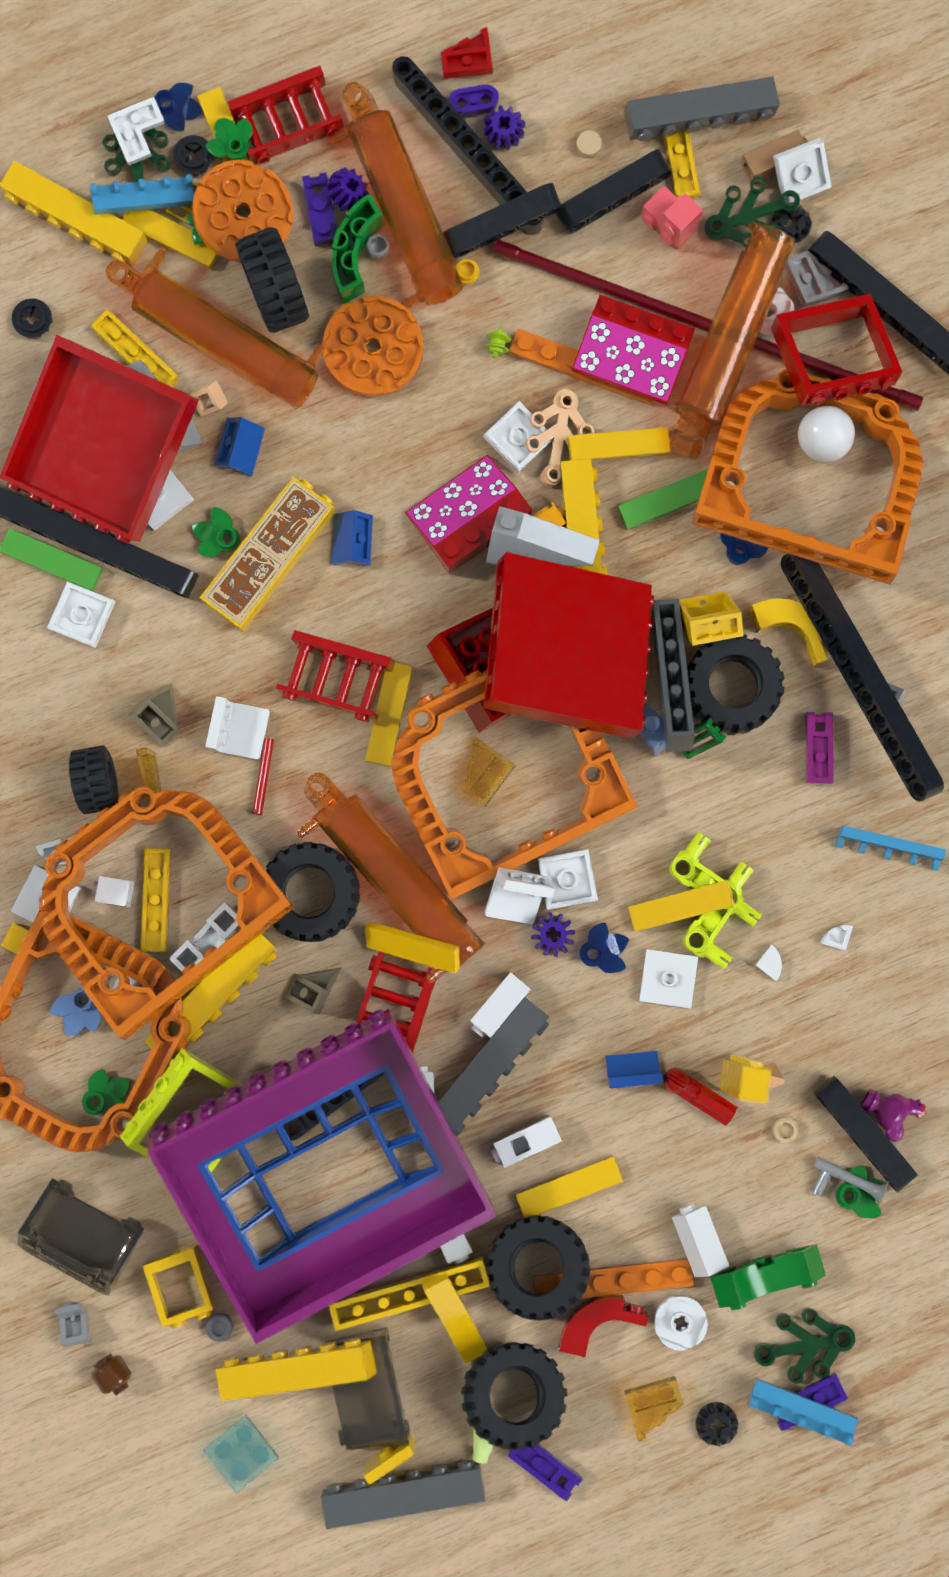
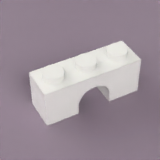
[169,902,241,971]

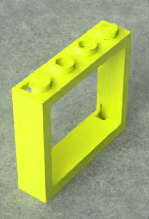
[120,1048,243,1173]

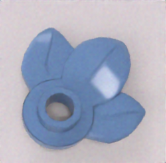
[50,987,101,1036]

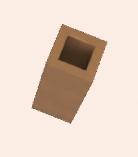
[741,130,808,185]

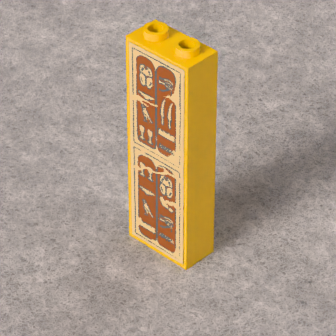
[200,477,336,632]

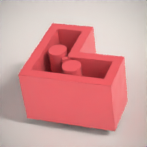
[641,185,703,250]

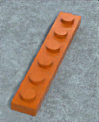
[509,328,652,405]
[533,1258,694,1299]

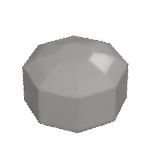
[366,233,391,261]

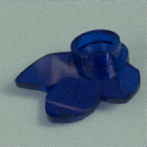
[154,82,203,132]
[720,533,768,565]
[579,922,629,973]

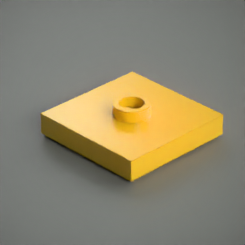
[363,1433,416,1484]

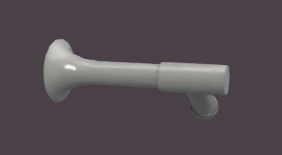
[811,1157,889,1207]

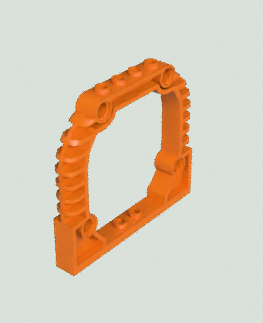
[691,369,923,585]
[392,670,638,900]
[39,787,294,1040]
[0,911,191,1152]

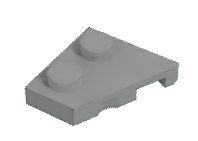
[783,251,848,308]

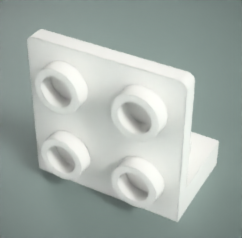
[205,696,270,760]
[484,867,555,924]

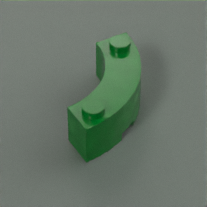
[332,193,384,304]
[710,1244,826,1311]

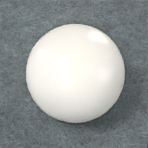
[798,406,855,463]

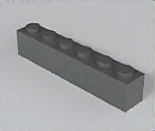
[624,76,780,141]
[652,599,695,752]
[438,997,549,1136]
[321,1460,485,1529]

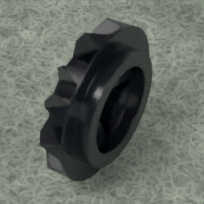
[173,135,213,175]
[771,203,812,244]
[12,298,53,339]
[696,1402,739,1447]

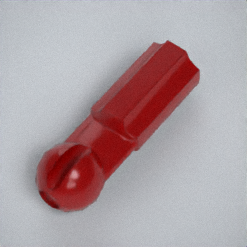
[663,1068,738,1126]

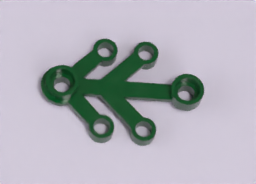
[103,128,170,182]
[705,176,800,250]
[753,1307,856,1384]

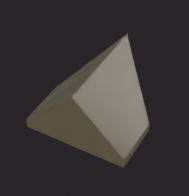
[128,684,180,746]
[283,967,342,1015]

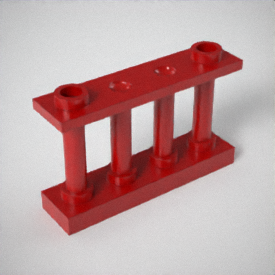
[227,65,344,164]
[276,630,395,723]
[356,952,439,1053]

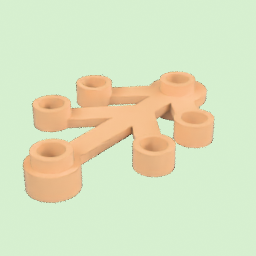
[525,389,594,487]

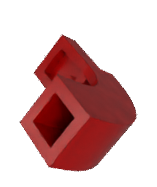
[558,1295,649,1357]

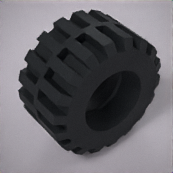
[69,745,119,815]

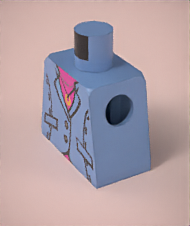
[635,703,665,757]

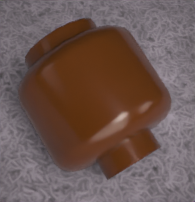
[92,1353,132,1396]

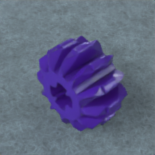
[483,105,525,151]
[325,167,369,212]
[531,913,575,957]

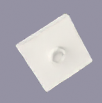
[773,138,832,204]
[483,401,554,473]
[148,470,194,531]
[47,581,115,648]
[538,849,598,910]
[11,865,82,923]
[639,949,698,1009]

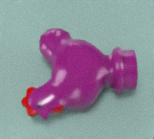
[861,1089,926,1142]

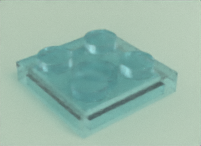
[203,1414,279,1493]

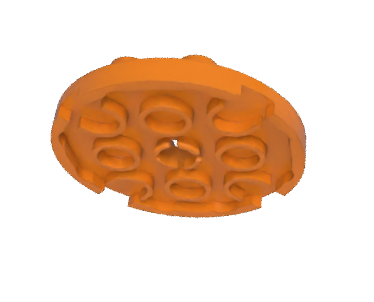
[192,160,294,262]
[322,296,424,397]

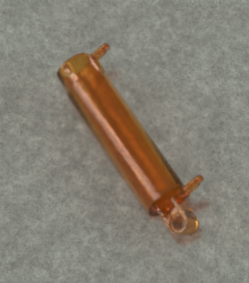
[328,82,464,309]
[669,222,795,459]
[106,246,325,409]
[297,772,485,983]

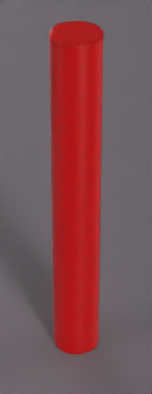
[252,738,274,815]

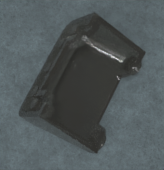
[18,1178,144,1295]
[325,1327,411,1450]

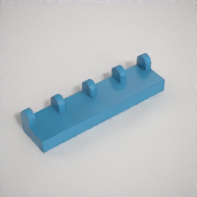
[90,174,194,215]
[836,826,946,871]
[747,1378,859,1447]

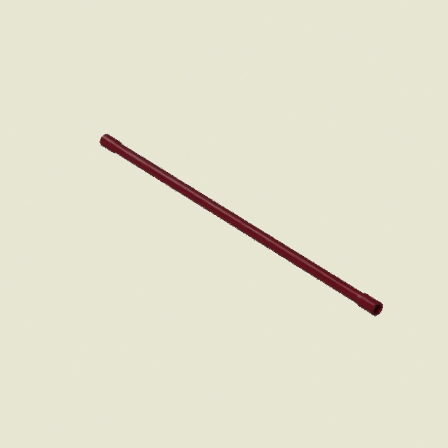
[493,239,924,411]

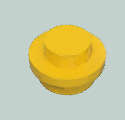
[454,259,480,285]

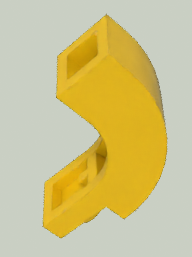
[749,598,829,667]

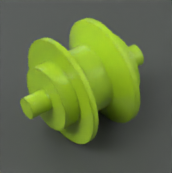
[484,328,511,359]

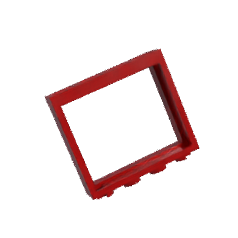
[771,294,903,407]

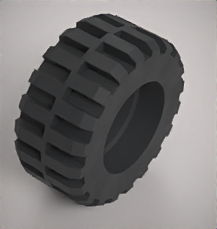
[235,227,309,333]
[687,634,785,735]
[266,842,361,942]
[487,1215,590,1321]
[461,1342,568,1450]

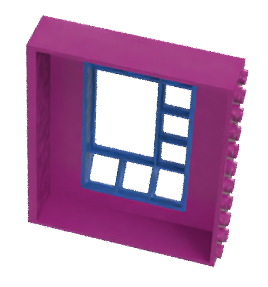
[147,1009,496,1344]

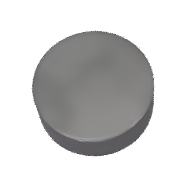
[206,1313,233,1342]

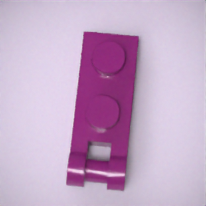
[805,712,834,784]

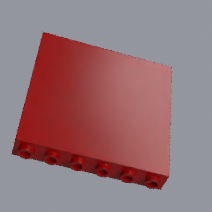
[0,335,199,544]
[483,552,654,738]

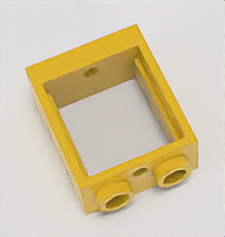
[679,591,744,646]
[143,1245,217,1329]

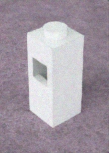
[470,972,531,1038]
[491,1115,562,1168]
[672,1203,729,1277]

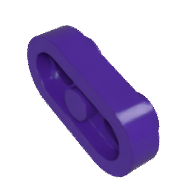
[449,84,499,117]

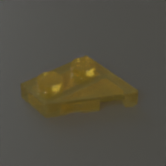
[463,737,516,807]
[136,747,161,803]
[624,1376,683,1442]

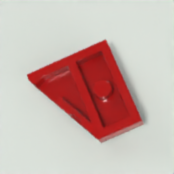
[441,27,493,79]

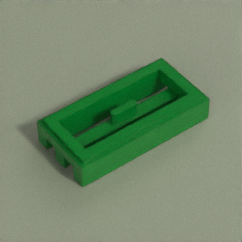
[681,717,726,759]

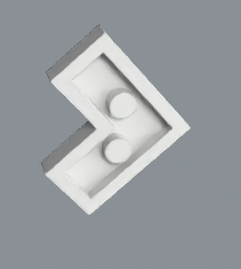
[108,97,165,166]

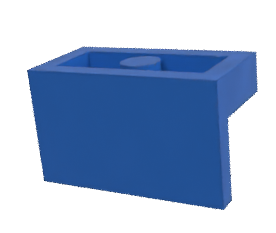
[214,417,265,476]
[331,510,373,566]
[606,1051,663,1089]

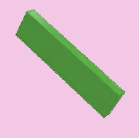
[618,469,708,530]
[0,528,103,592]

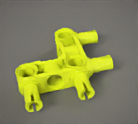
[669,832,762,970]

